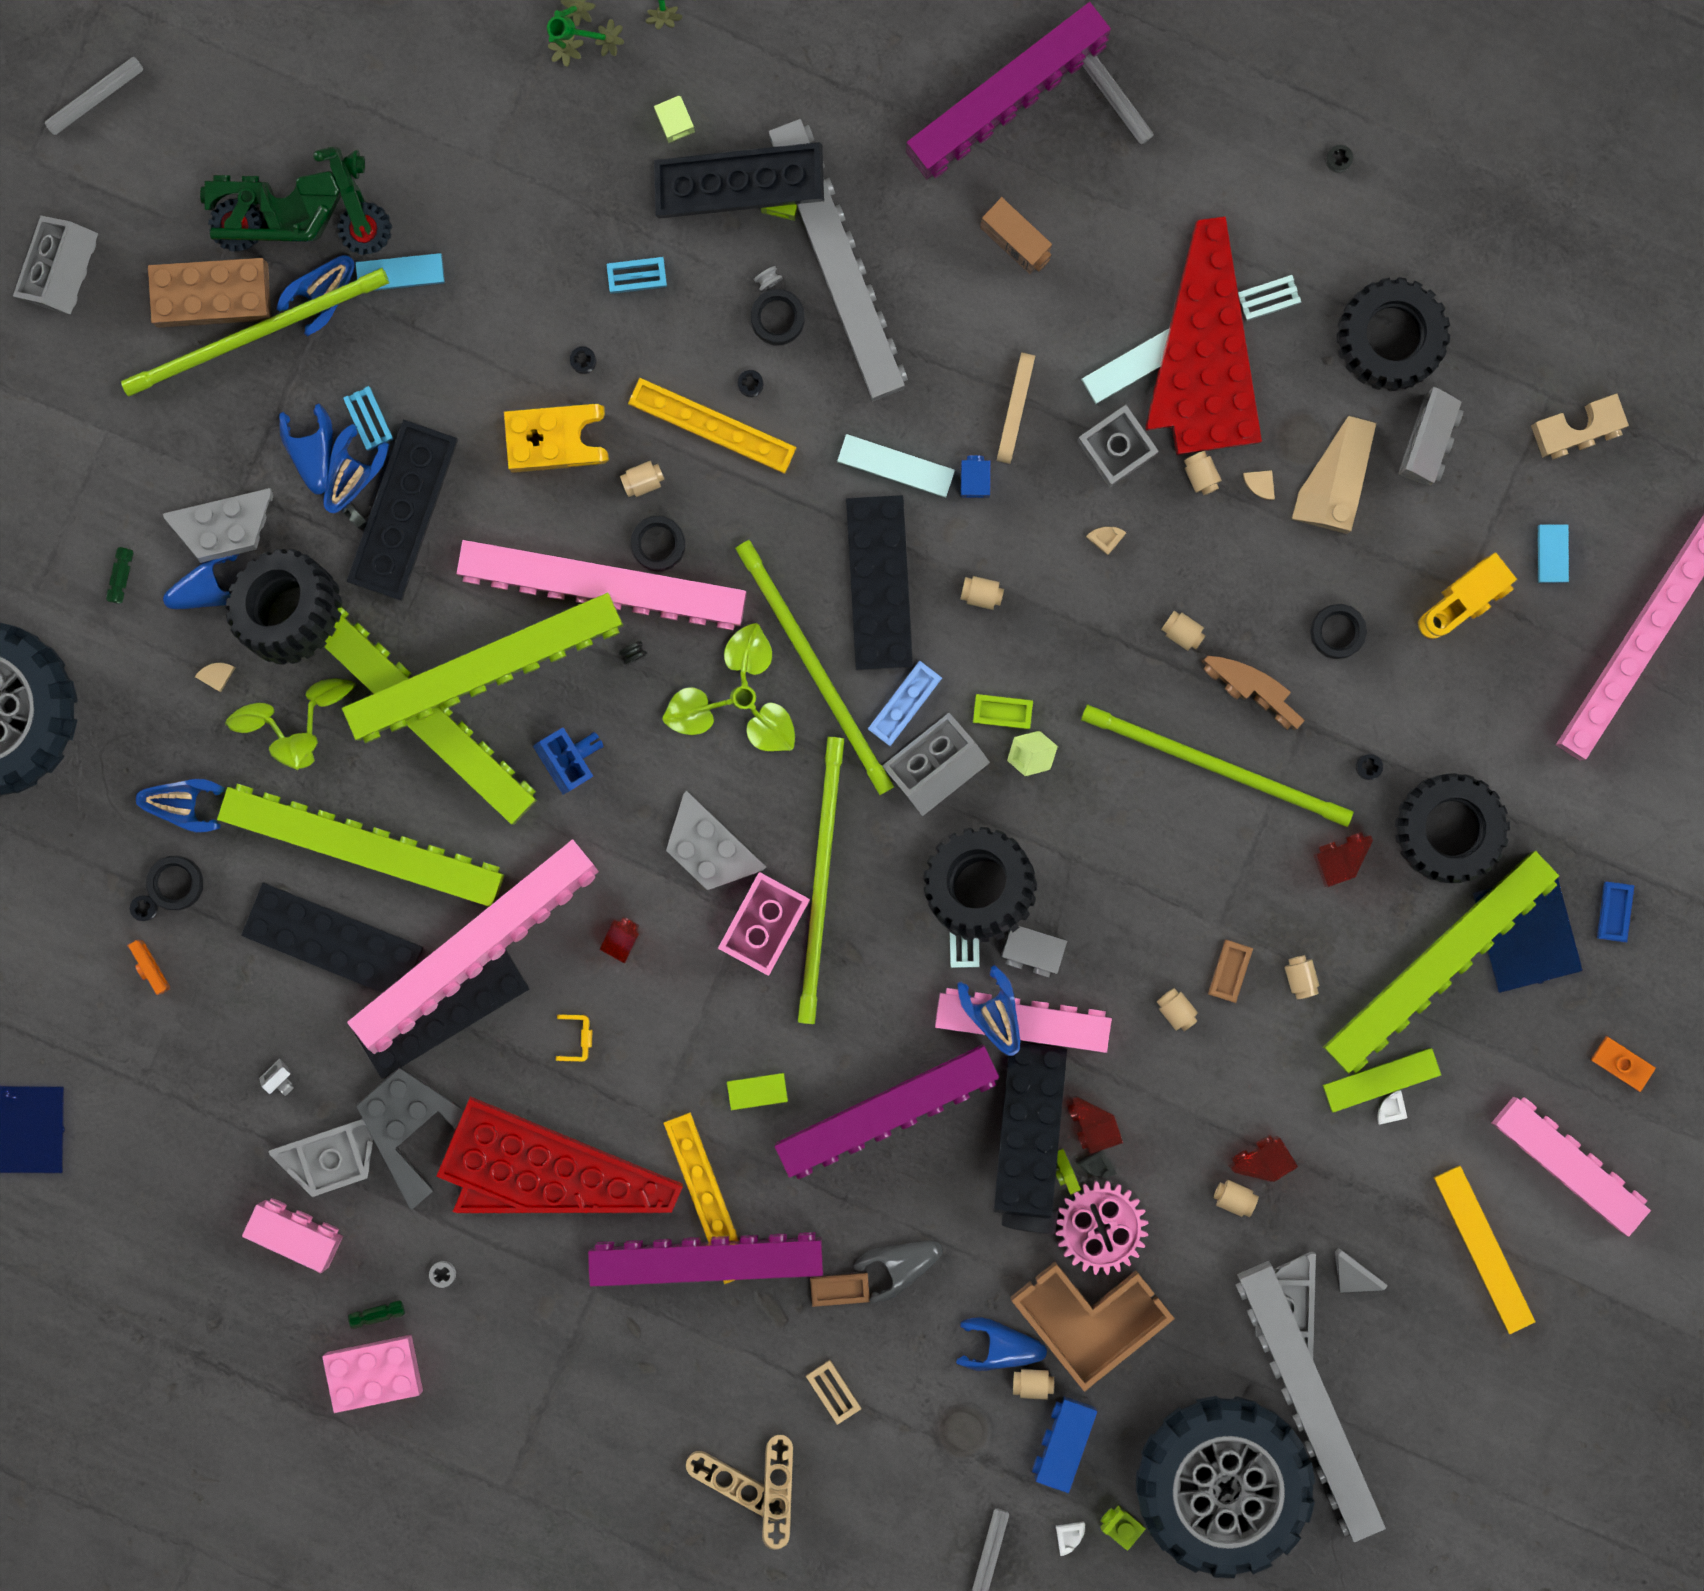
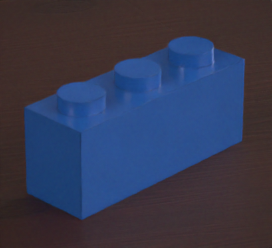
[1032,1396,1097,1493]

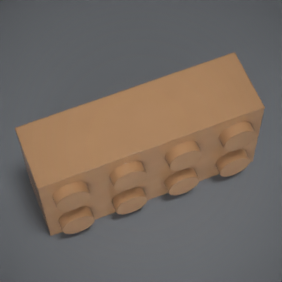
[148,258,271,328]

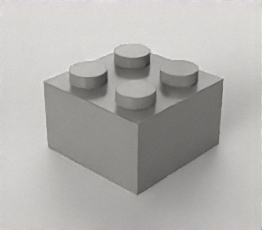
[1077,405,1159,488]

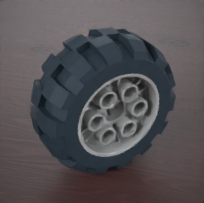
[0,623,78,797]
[1136,1396,1316,1578]

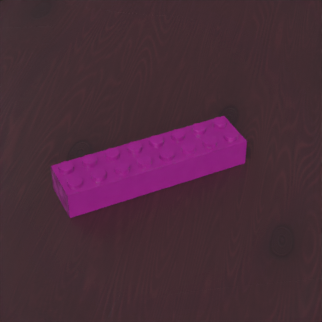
[906,2,1111,180]
[774,1044,1000,1180]
[588,1232,823,1286]

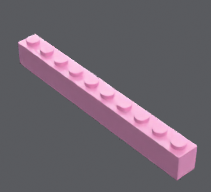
[1556,515,1704,761]
[457,540,747,630]
[347,839,599,1054]

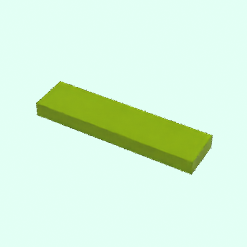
[1322,1048,1441,1113]

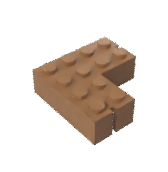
[1010,1262,1174,1392]

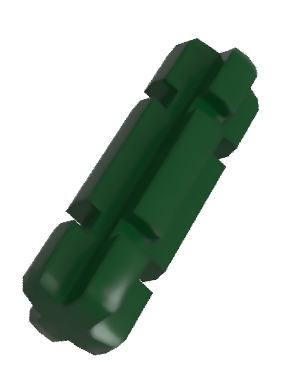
[106,547,134,604]
[348,1300,405,1329]

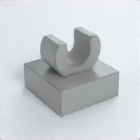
[259,1058,294,1096]

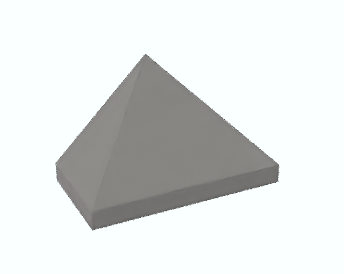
[1335,1248,1388,1293]

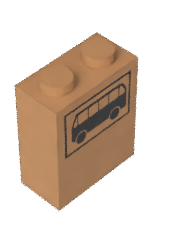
[980,197,1052,274]

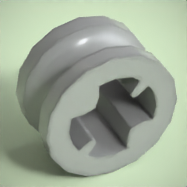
[754,266,783,292]
[429,1261,456,1288]

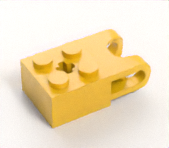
[504,404,609,473]
[1418,552,1517,639]

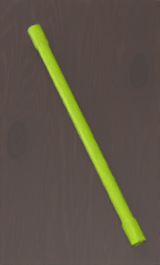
[121,267,390,397]
[735,540,894,795]
[1081,704,1354,827]
[798,737,845,1024]

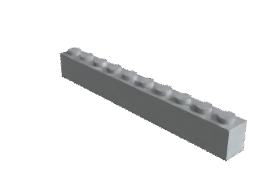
[769,119,908,401]
[1235,1261,1386,1543]

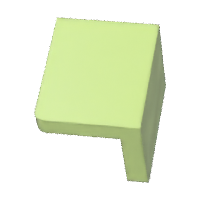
[654,96,695,143]
[1007,731,1058,776]

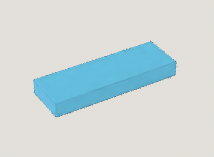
[356,253,445,291]

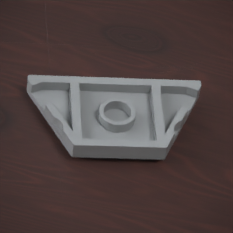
[163,488,273,563]
[666,791,766,890]
[269,1119,373,1197]
[1255,1252,1316,1359]

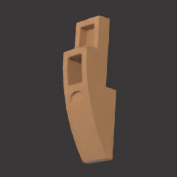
[1202,656,1305,730]

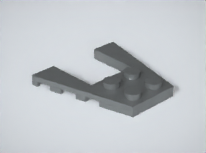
[356,1067,464,1210]

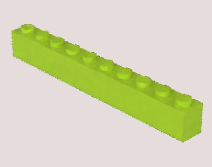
[342,593,623,744]
[324,607,537,825]
[217,784,505,907]
[1323,851,1559,1073]

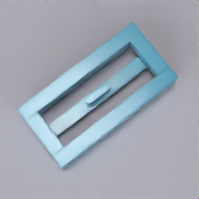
[606,257,667,294]
[343,386,394,451]

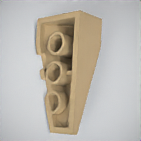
[1292,416,1376,534]

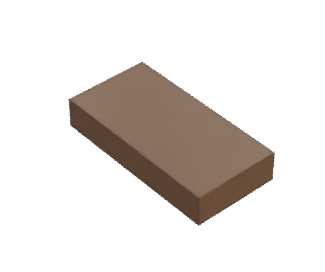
[1208,940,1253,1003]
[810,1272,870,1307]

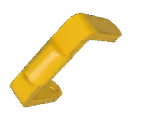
[556,1014,593,1061]

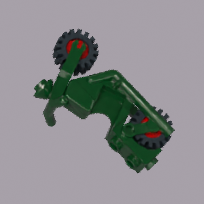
[200,147,392,255]

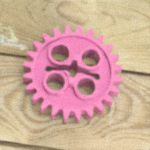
[1055,1181,1148,1275]

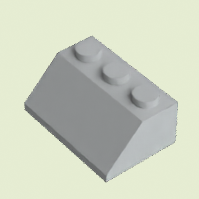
[13,216,98,314]
[1398,387,1463,486]
[882,713,990,816]

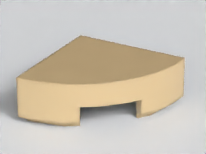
[1243,471,1275,500]
[1086,527,1126,556]
[195,663,236,692]

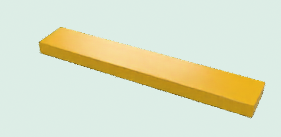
[628,378,797,474]
[664,1112,739,1284]
[1433,1165,1536,1334]

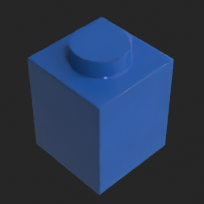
[960,455,990,498]

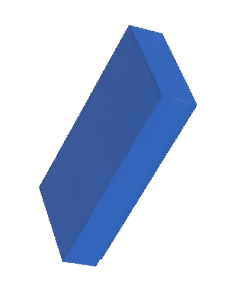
[1597,882,1635,942]

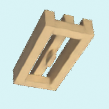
[806,1360,861,1425]

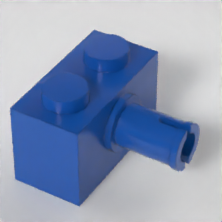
[533,728,603,795]

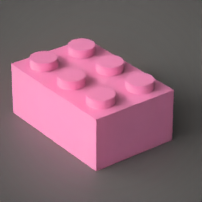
[718,872,810,976]
[242,1198,343,1273]
[322,1334,423,1413]

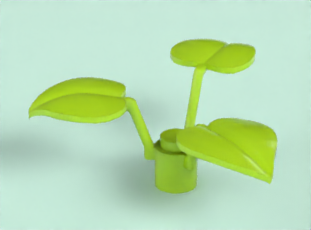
[662,623,795,751]
[225,679,356,770]

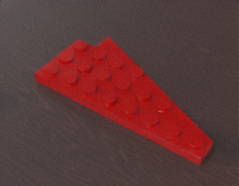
[1145,216,1262,455]
[436,1096,683,1213]

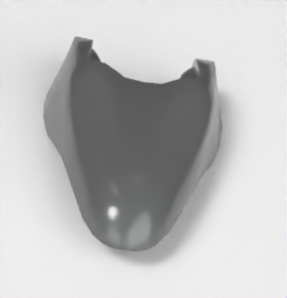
[853,1241,943,1304]

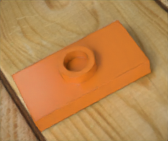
[128,940,170,995]
[1591,1036,1656,1092]

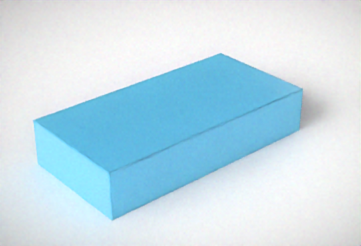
[1538,525,1569,583]

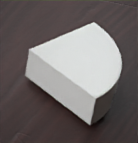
[1377,1090,1407,1125]
[1056,1521,1085,1556]

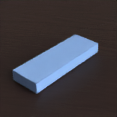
[868,661,942,746]

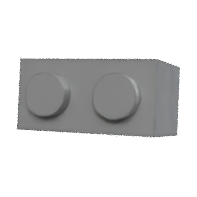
[1001,926,1067,977]

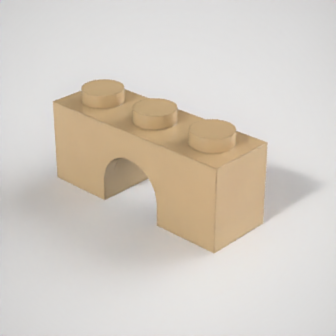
[1531,394,1629,460]

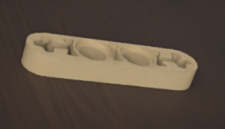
[996,352,1035,464]
[762,1435,793,1550]
[686,1451,785,1521]

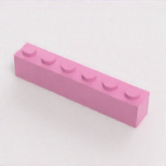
[935,988,1112,1053]
[1492,1097,1651,1237]

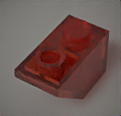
[1313,832,1373,887]
[599,917,642,964]
[1068,1096,1123,1154]
[1228,1135,1298,1182]

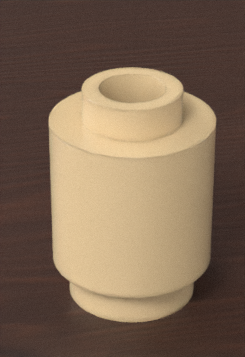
[1184,451,1222,496]
[620,460,665,497]
[960,576,1004,610]
[1161,611,1206,651]
[1285,955,1320,999]
[1157,988,1198,1031]
[1213,1180,1259,1217]
[1013,1369,1054,1400]

